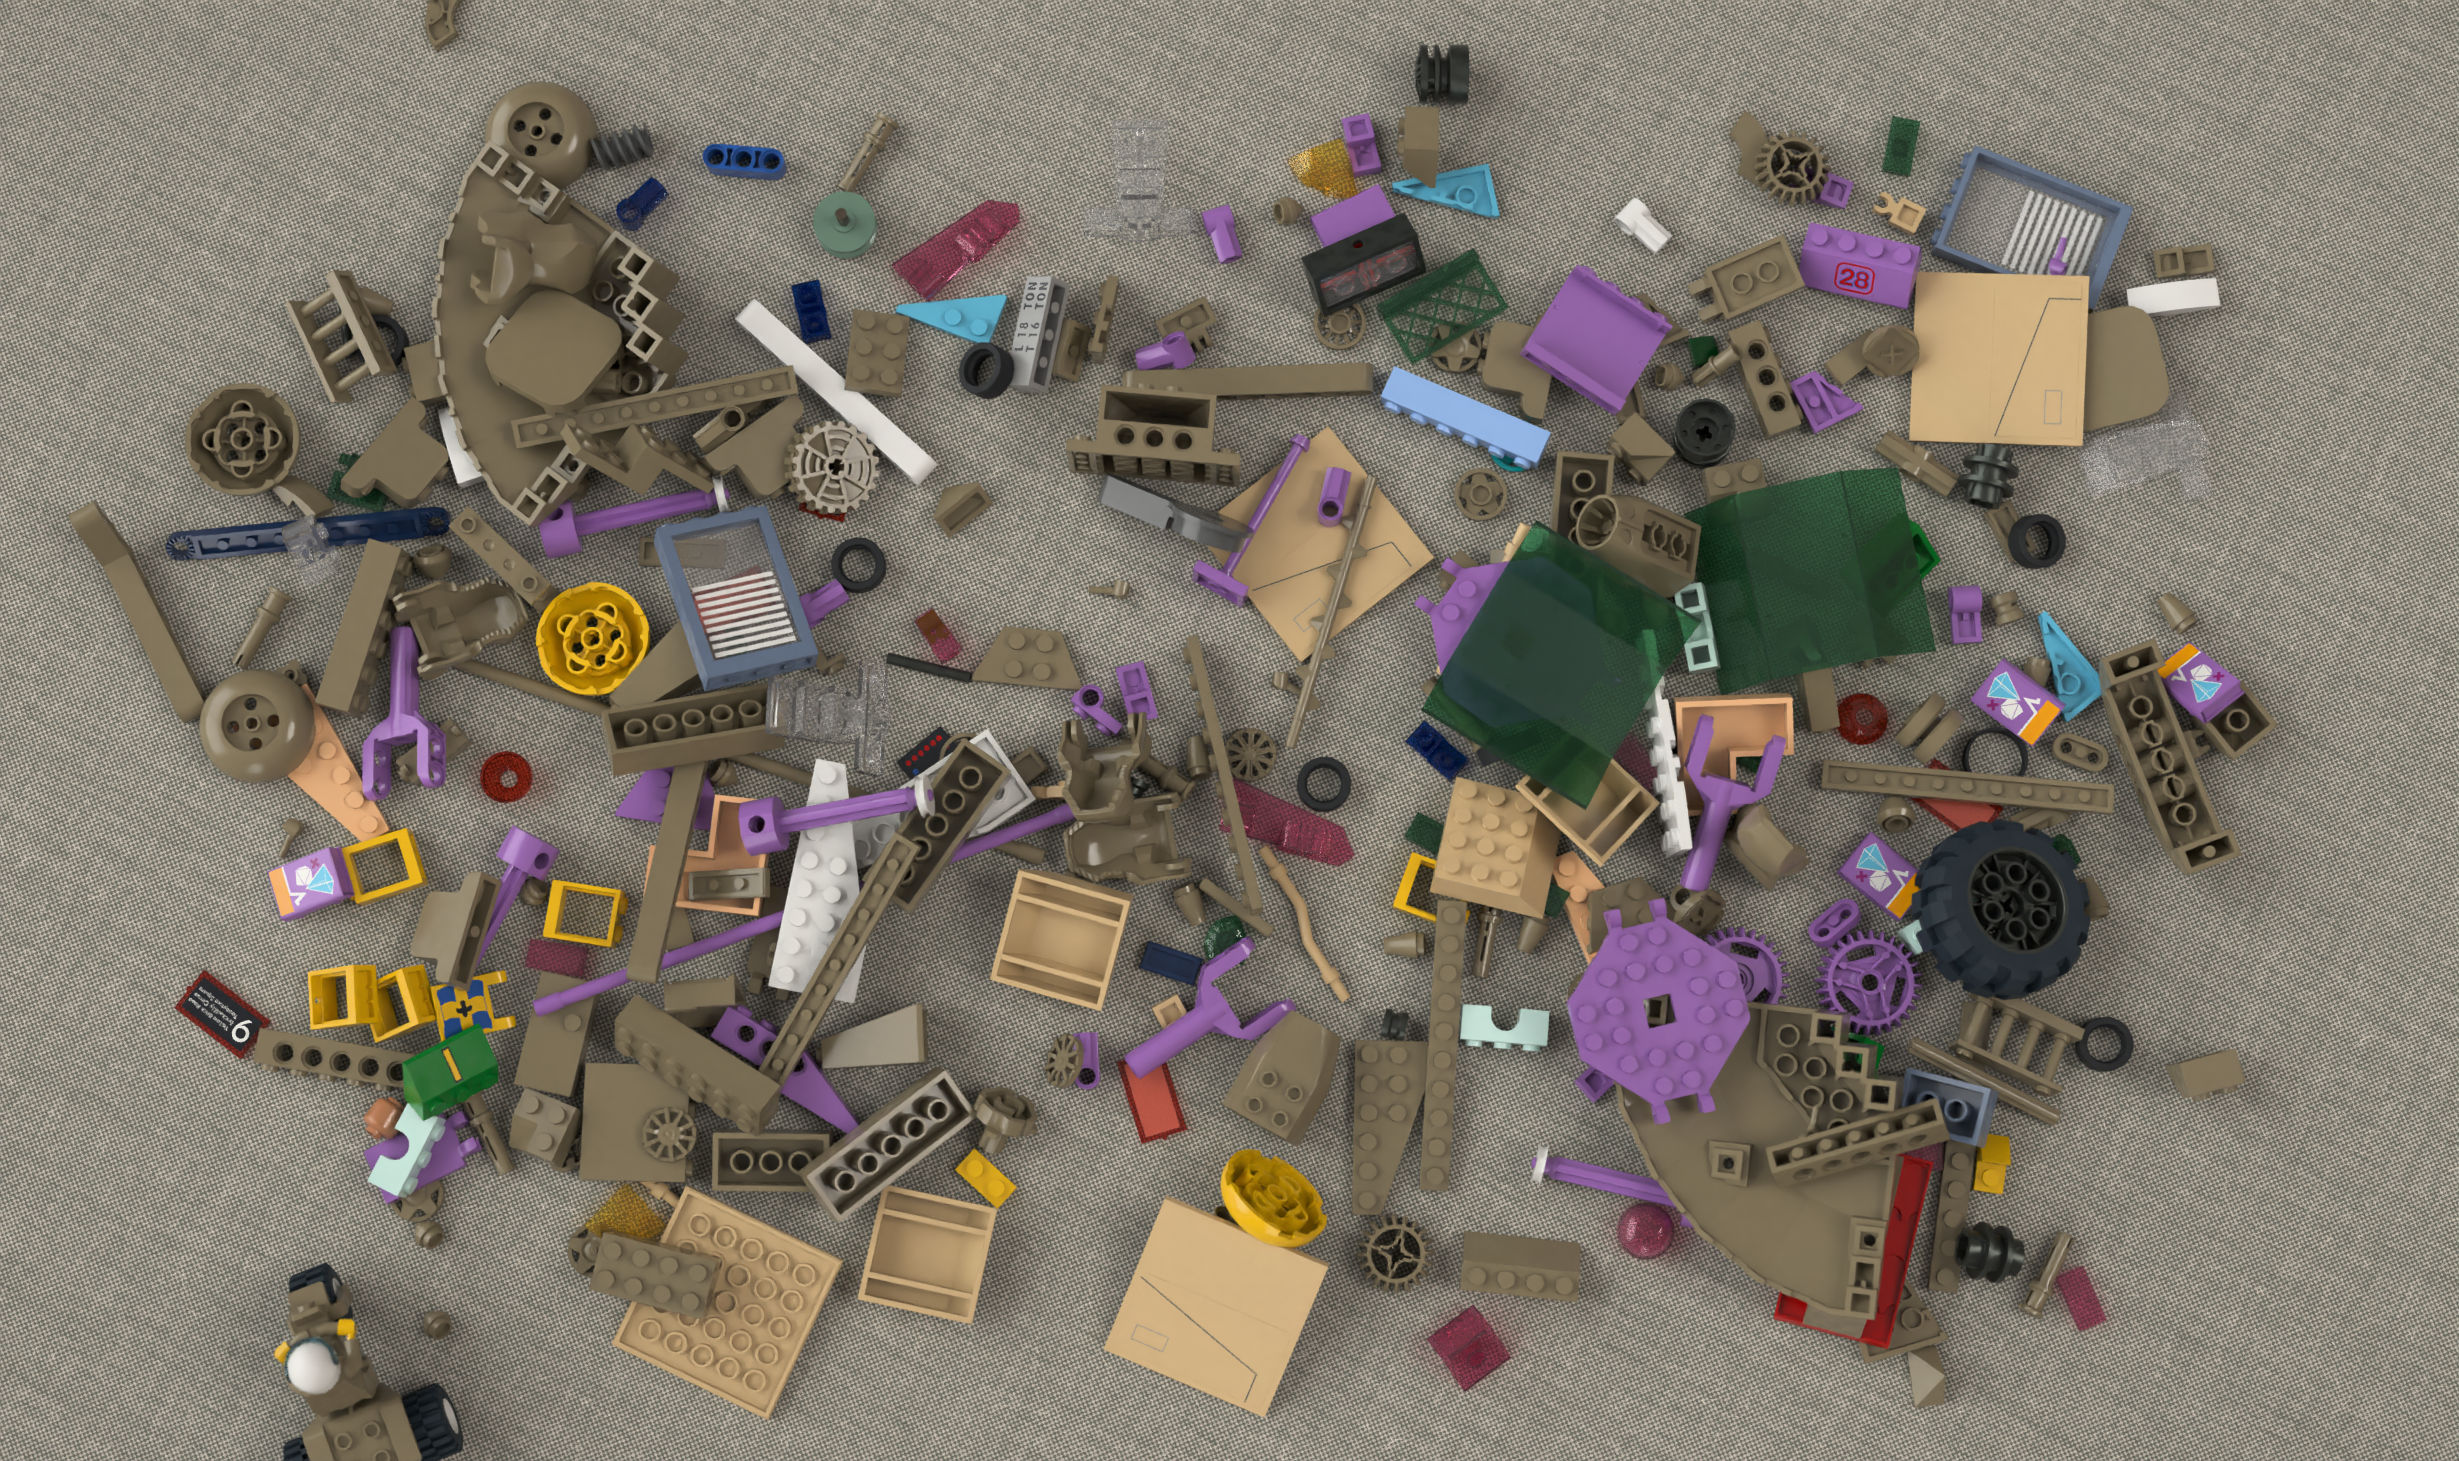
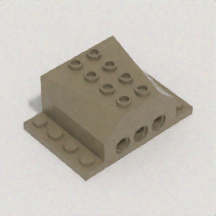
[1066,384,1241,487]

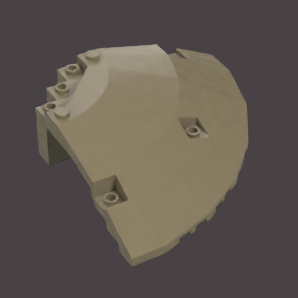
[431,139,690,528]
[1613,994,1904,1320]

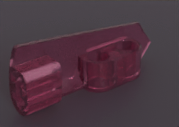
[892,200,1020,303]
[1219,778,1354,867]

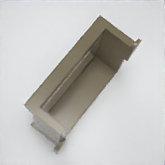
[664,973,747,1029]

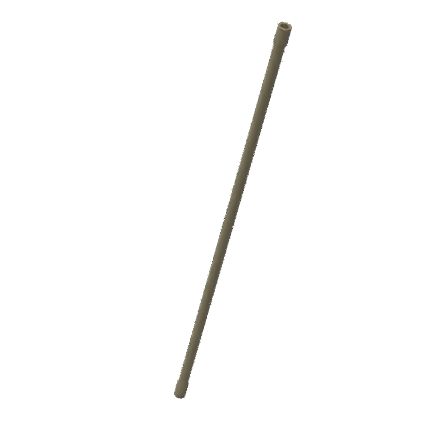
[420,650,1046,866]

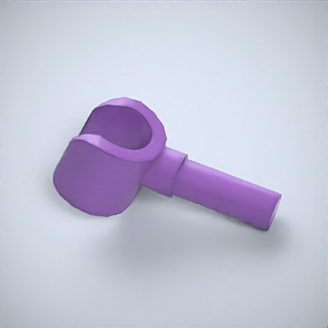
[2049,237,2068,275]

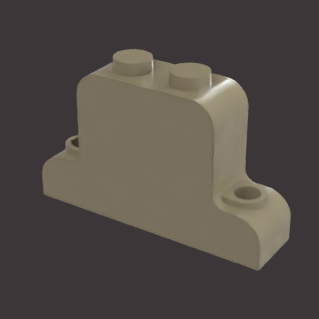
[1476,309,1552,425]
[700,394,804,500]
[341,396,451,508]
[410,871,502,991]

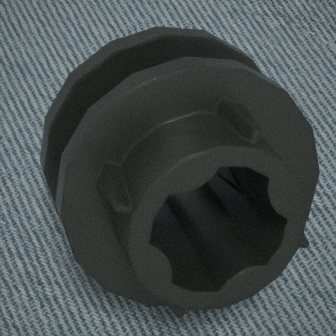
[1957,443,2020,509]
[1954,1222,2024,1284]

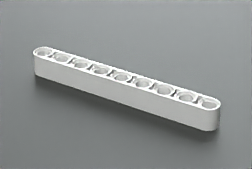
[734,299,937,486]

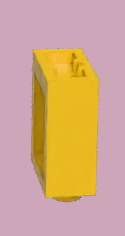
[342,828,429,906]
[1392,852,1470,925]
[543,879,628,949]
[370,964,437,1043]
[308,965,379,1030]

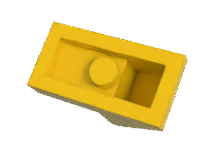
[1972,1134,2011,1195]

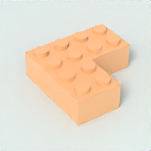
[1674,693,1794,816]
[643,794,769,917]

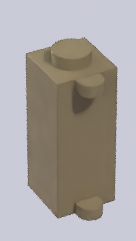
[396,718,473,786]

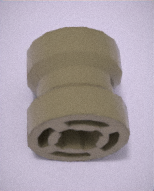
[1988,590,2025,627]

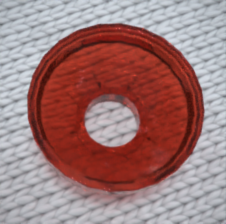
[1837,693,1888,745]
[480,751,533,803]

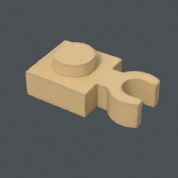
[1872,192,1927,236]
[1031,781,1066,800]
[1151,993,1187,1029]

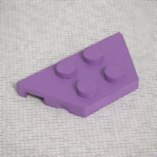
[615,767,715,831]

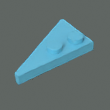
[1392,164,1500,219]
[896,295,1008,344]
[2038,611,2102,723]

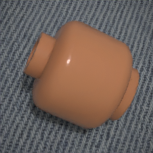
[364,1096,405,1141]

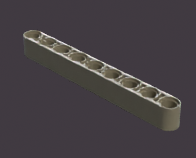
[1122,362,1374,401]
[626,760,709,985]

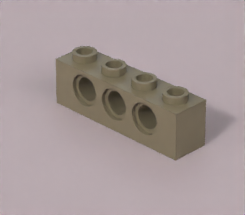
[1725,320,1803,441]

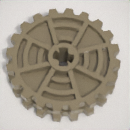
[784,421,880,514]

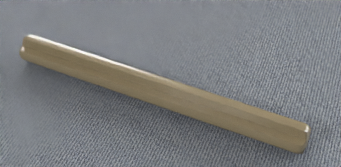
[1907,1037,2061,1125]

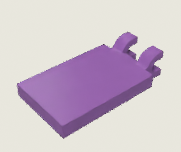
[364,1111,483,1205]

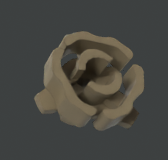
[973,1086,1038,1154]

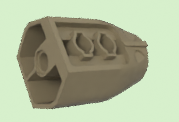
[1576,494,1701,598]
[1221,1010,1341,1147]

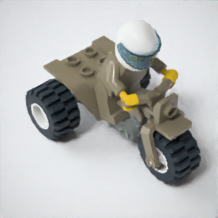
[274,1262,463,1461]

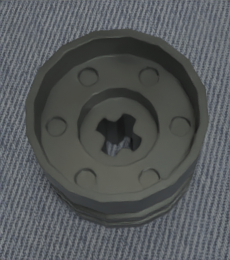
[1415,44,1469,104]
[1673,398,1736,469]

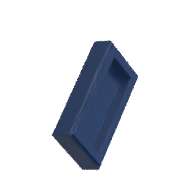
[1139,940,1203,986]

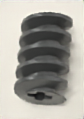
[591,122,654,171]

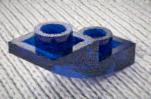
[791,279,832,344]
[1405,720,1469,782]

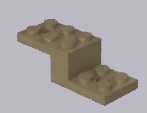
[560,423,715,496]

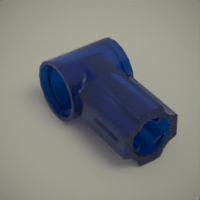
[616,176,669,231]

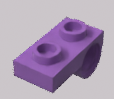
[1947,585,1982,645]
[1071,684,1124,737]

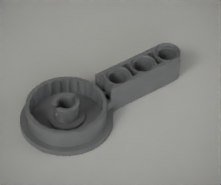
[1097,473,1255,553]

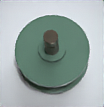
[813,191,878,259]

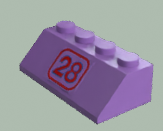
[1799,222,1922,310]

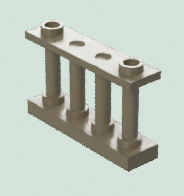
[285,270,398,403]
[448,506,561,615]
[1948,992,2085,1097]

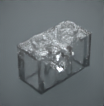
[281,514,342,586]

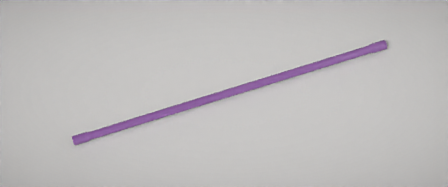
[533,804,1076,1017]

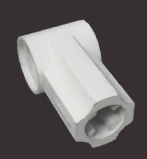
[1614,198,1672,254]

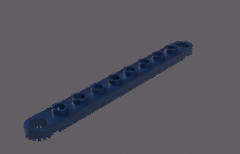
[166,507,451,561]

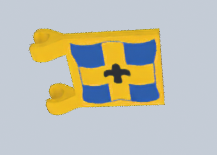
[430,970,516,1042]

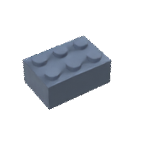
[1902,1067,1999,1148]

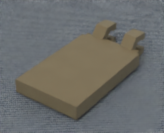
[1687,234,1806,324]
[746,885,792,1003]

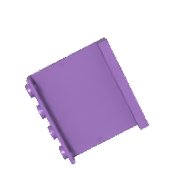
[1519,264,1673,416]

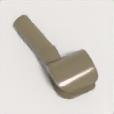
[1089,580,1130,599]
[1272,671,1302,695]
[278,818,304,859]
[1798,1107,1820,1138]

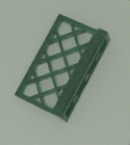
[1376,248,1508,366]

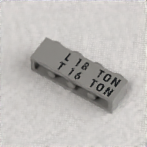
[1008,276,1070,394]

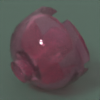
[1616,1202,1675,1260]

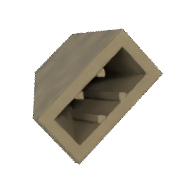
[1789,649,1840,734]

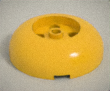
[536,582,650,696]
[1220,1149,1327,1248]

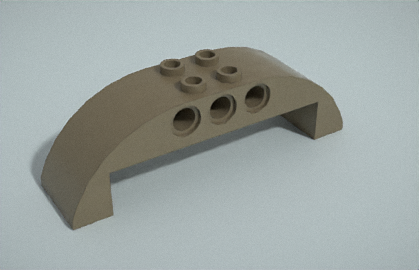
[2099,639,2242,876]

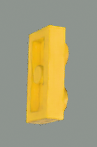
[955,1148,1017,1209]

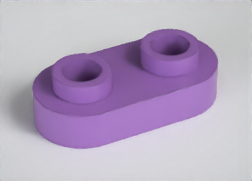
[1808,899,1861,948]

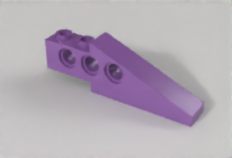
[711,1004,861,1133]

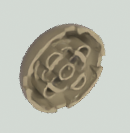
[484,82,598,189]
[185,383,301,496]
[199,669,316,784]

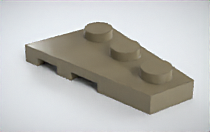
[1088,275,1120,365]

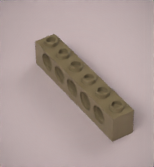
[253,1028,415,1094]
[1765,1098,1951,1189]

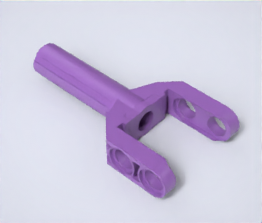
[362,626,446,801]
[1679,714,1786,892]
[1124,936,1297,1079]

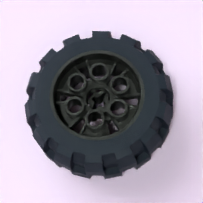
[1911,819,2091,1000]

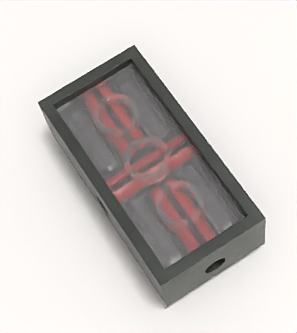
[1301,213,1427,317]

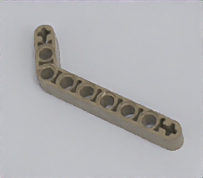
[68,501,207,724]

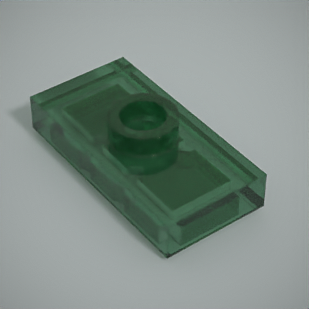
[1881,116,1920,177]

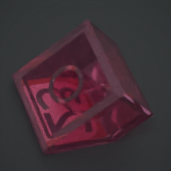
[1427,1304,1512,1392]

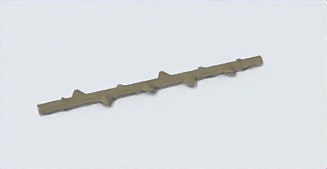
[1285,476,1378,749]

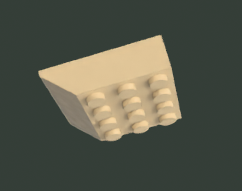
[1515,725,1660,867]
[1430,777,1561,919]
[989,869,1134,1011]
[858,1185,998,1324]

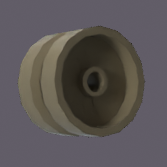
[1893,691,1966,765]

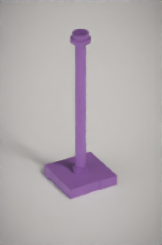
[1192,434,1311,608]

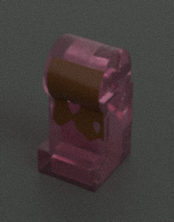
[913,608,963,665]

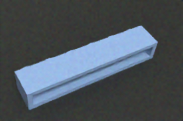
[1380,366,1551,469]

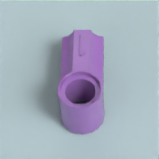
[1201,204,1243,264]
[1135,331,1196,370]
[1317,467,1351,527]
[799,579,850,629]
[1073,1032,1101,1090]

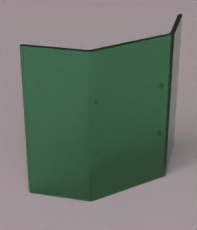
[1684,467,1936,695]
[1421,520,1702,810]

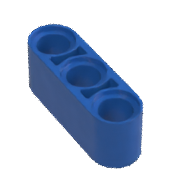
[703,144,787,180]

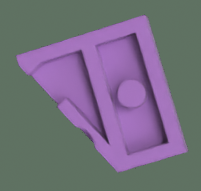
[1790,371,1864,435]

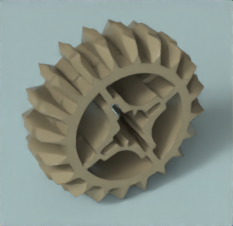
[1754,130,1831,207]
[1356,1214,1435,1293]

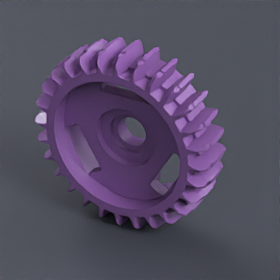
[1705,927,1790,1004]
[1815,930,1923,1037]

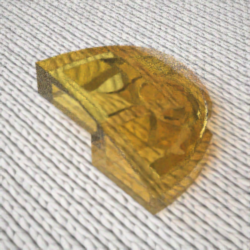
[1287,138,1358,199]
[584,1182,667,1239]

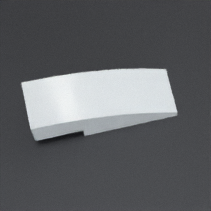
[2126,278,2221,317]
[437,407,486,488]

